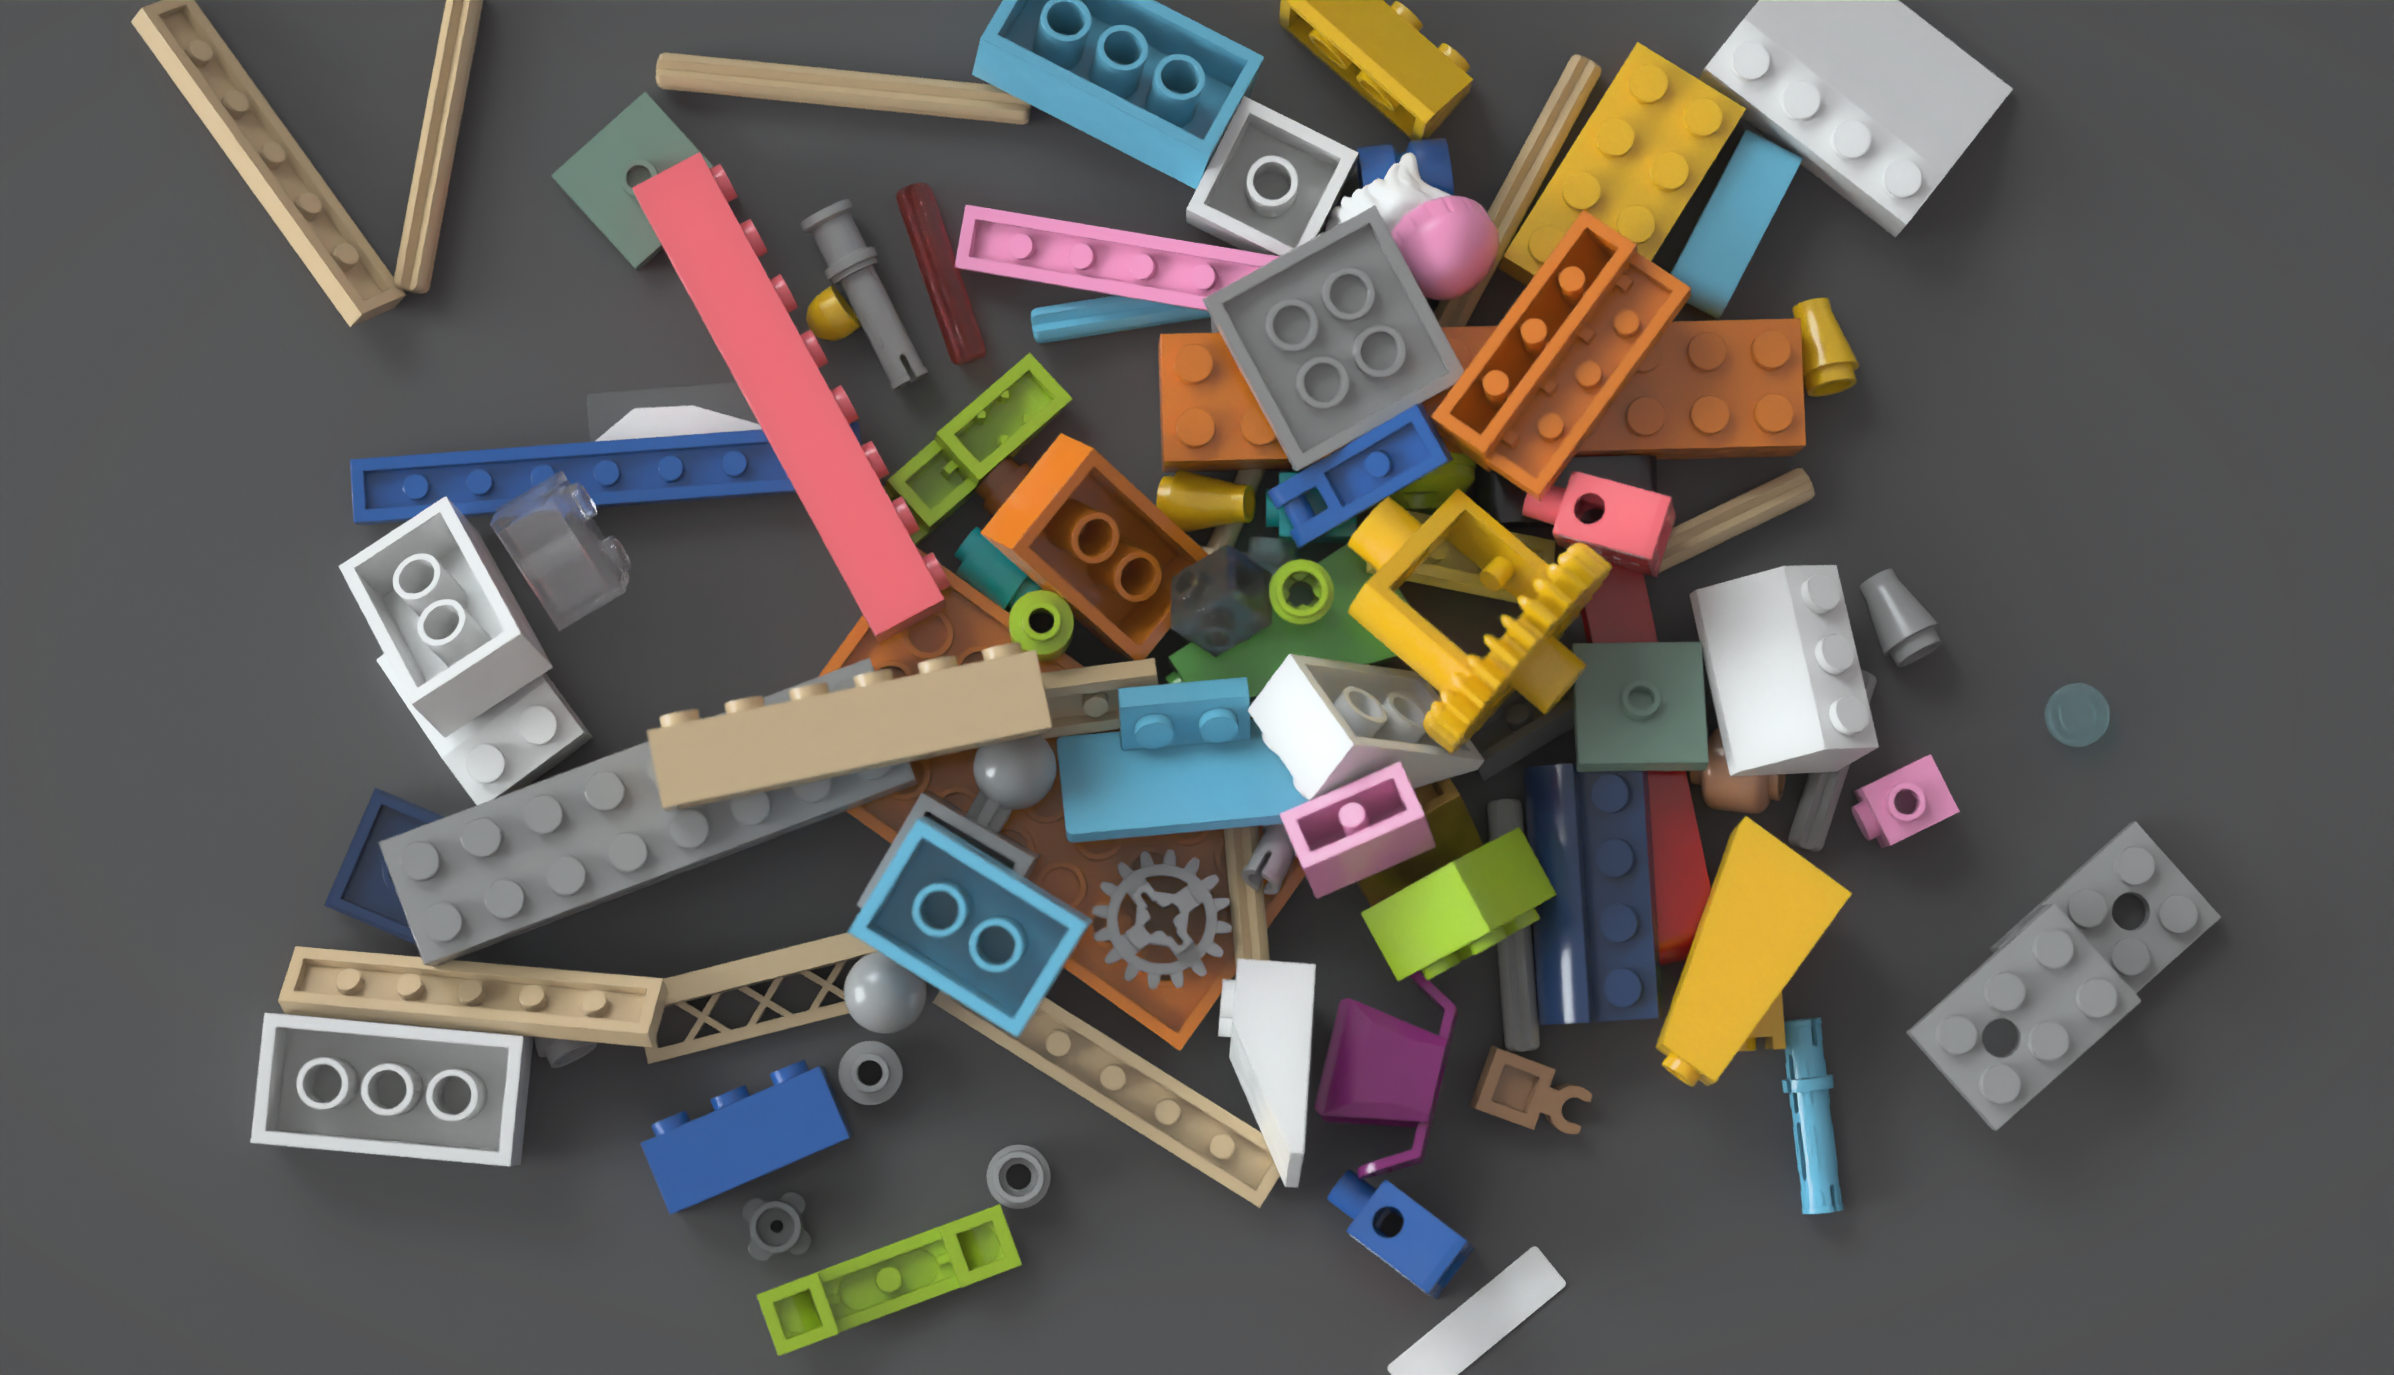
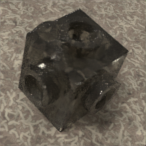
[1171,544,1272,657]

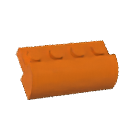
[1431,210,1691,502]

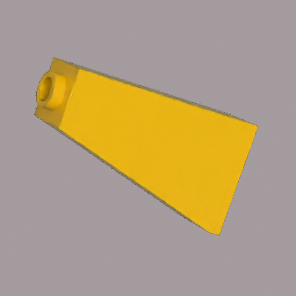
[1655,816,1852,1087]

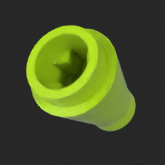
[1269,560,1334,624]

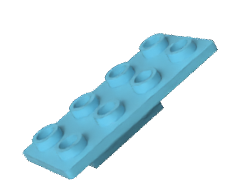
[1056,677,1309,843]

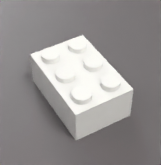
[339,496,553,738]

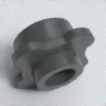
[742,1192,812,1261]

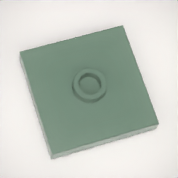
[551,92,714,272]
[1571,642,1709,772]

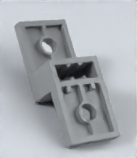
[1906,821,2221,1130]

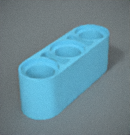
[1670,129,1803,319]

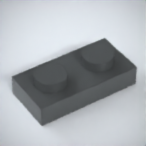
[1470,685,1575,781]

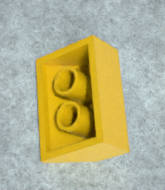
[1279,0,1473,141]

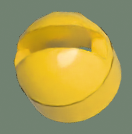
[806,285,861,341]

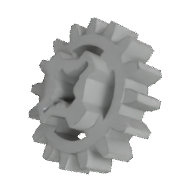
[1092,849,1232,990]

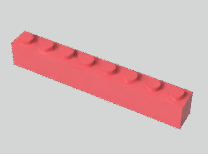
[632,152,951,643]

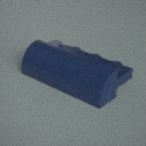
[1523,763,1664,1025]

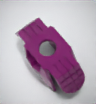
[1315,971,1458,1179]

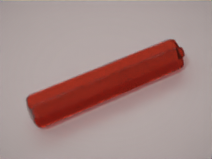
[896,182,986,365]

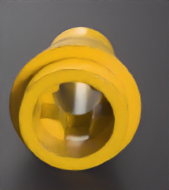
[1792,298,1859,397]
[1156,470,1256,532]

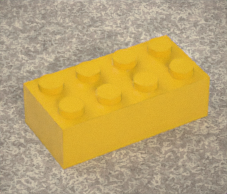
[1498,42,1746,286]

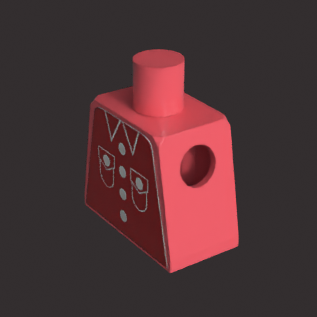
[1522,471,1676,578]

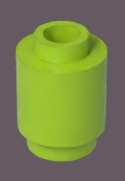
[1009,590,1074,662]

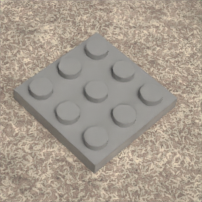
[1202,205,1464,471]

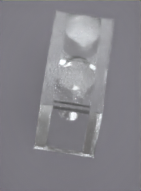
[490,470,632,631]

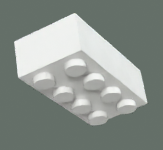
[251,1013,534,1166]

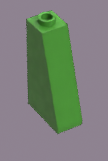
[1165,544,1409,702]

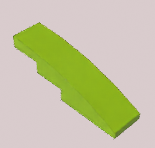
[884,353,1072,546]

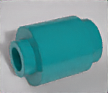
[954,526,1043,610]

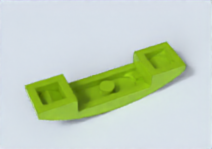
[756,1204,1022,1356]

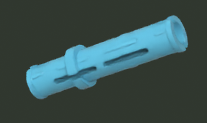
[1782,1017,1844,1214]

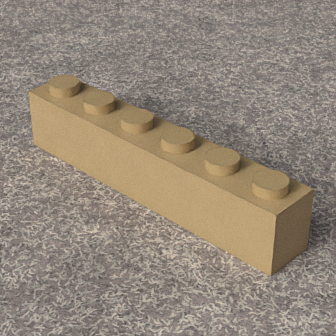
[647,643,1052,812]

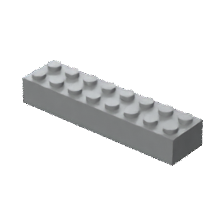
[379,658,917,967]

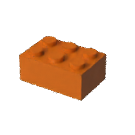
[980,433,1220,661]

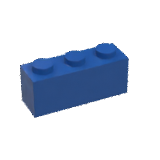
[640,1059,854,1215]

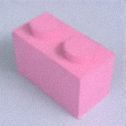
[1280,762,1436,899]

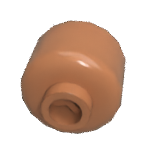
[1690,728,1786,814]

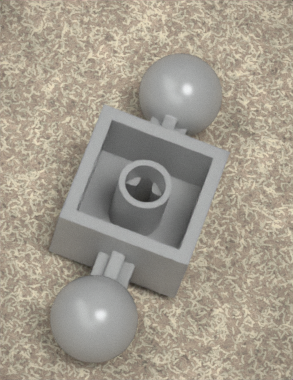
[844,735,1056,1033]

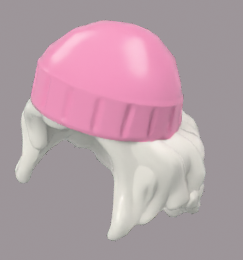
[1325,152,1499,300]

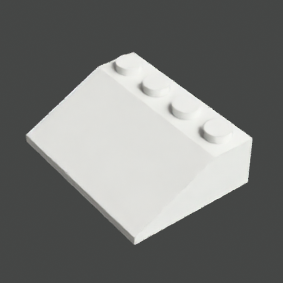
[1699,0,2013,238]

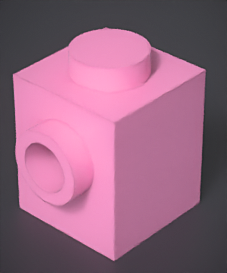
[1851,754,1960,848]

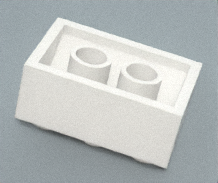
[1689,565,1879,777]

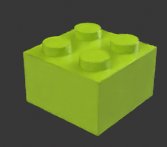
[1361,827,1557,981]

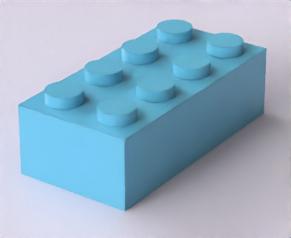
[972,0,1264,189]

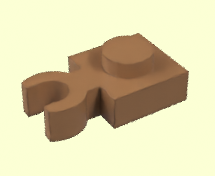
[1469,1045,1593,1134]

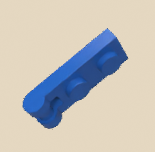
[1267,403,1454,549]

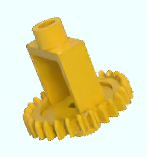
[1347,489,1612,754]

